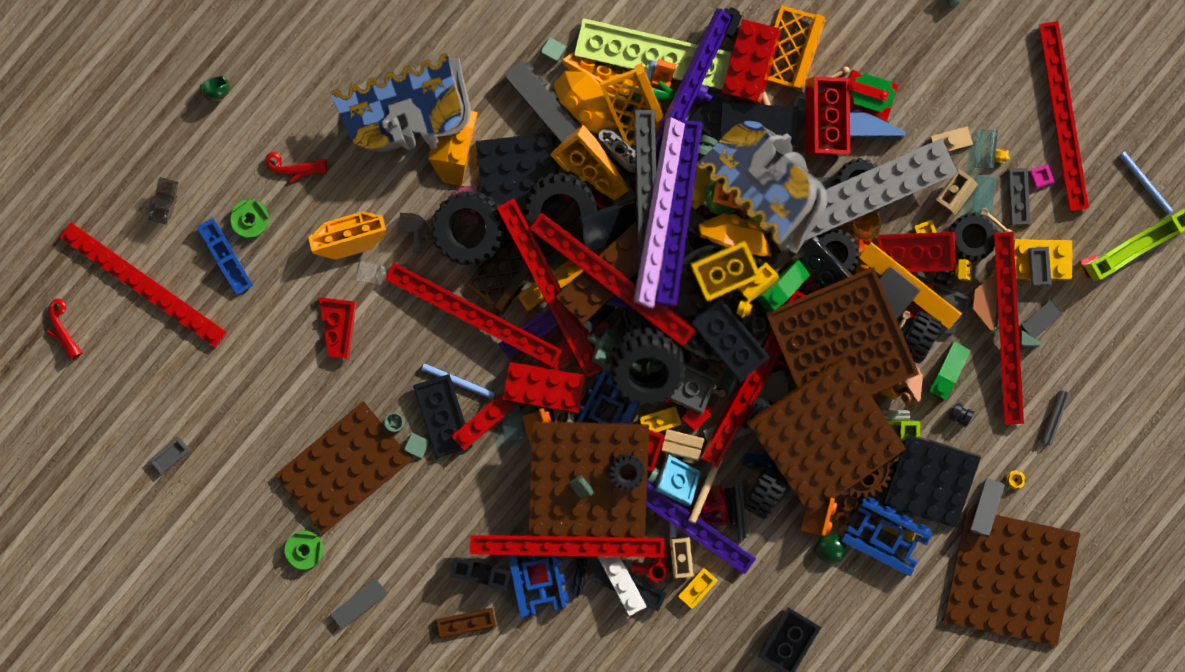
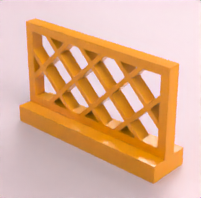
[768,5,826,92]
[600,63,664,146]

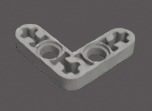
[598,129,656,173]

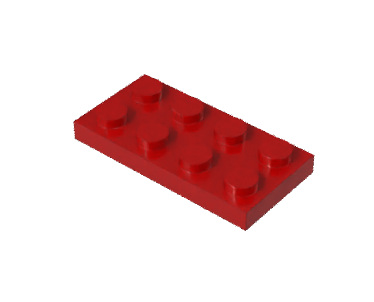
[877,232,956,272]
[503,362,586,414]

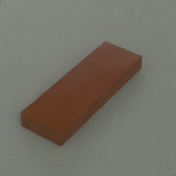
[435,608,496,639]

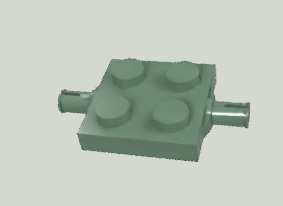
[586,327,643,373]

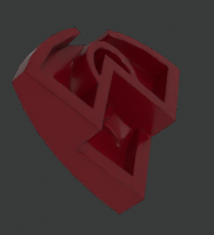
[686,484,729,525]

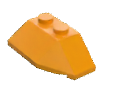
[553,70,618,134]
[428,111,478,187]
[308,212,387,260]
[698,213,772,257]

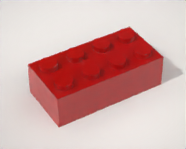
[721,19,781,104]
[805,76,850,157]

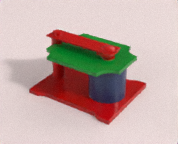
[849,70,899,122]

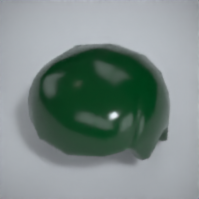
[200,76,230,101]
[816,533,846,564]

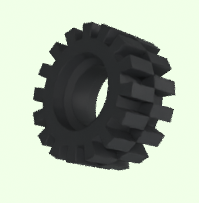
[609,454,645,491]

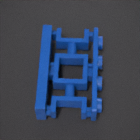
[574,369,638,424]
[842,497,932,577]
[508,555,569,617]

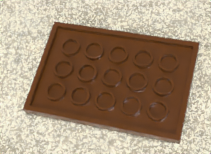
[275,401,413,534]

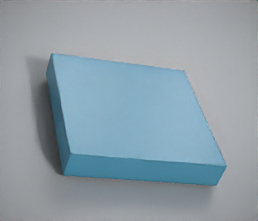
[656,455,701,506]

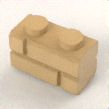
[936,169,978,215]
[661,429,704,464]
[670,538,693,578]

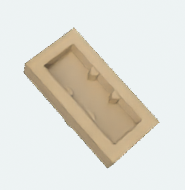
[930,126,973,152]

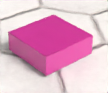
[1029,164,1054,189]

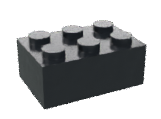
[757,607,822,672]

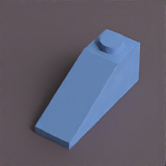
[850,109,906,138]

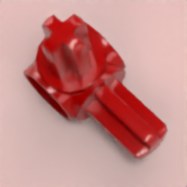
[630,545,670,582]

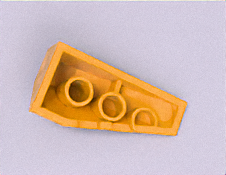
[562,52,639,110]
[551,125,629,200]

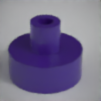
[694,84,713,104]

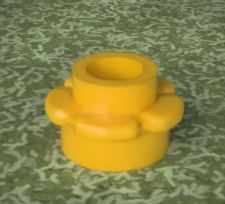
[991,149,1010,163]
[737,299,753,318]
[1006,471,1025,490]

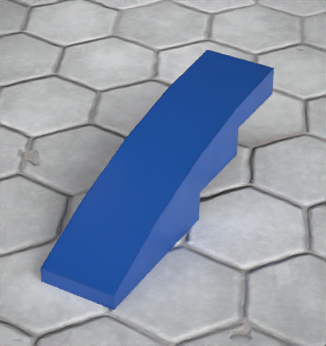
[197,217,253,295]

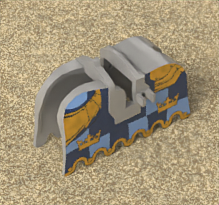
[330,53,471,152]
[697,121,827,253]

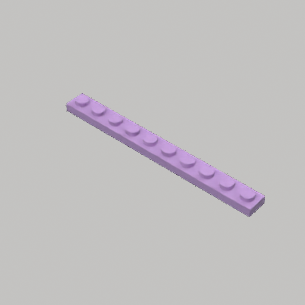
[634,117,685,308]

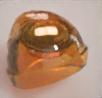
[851,210,881,241]

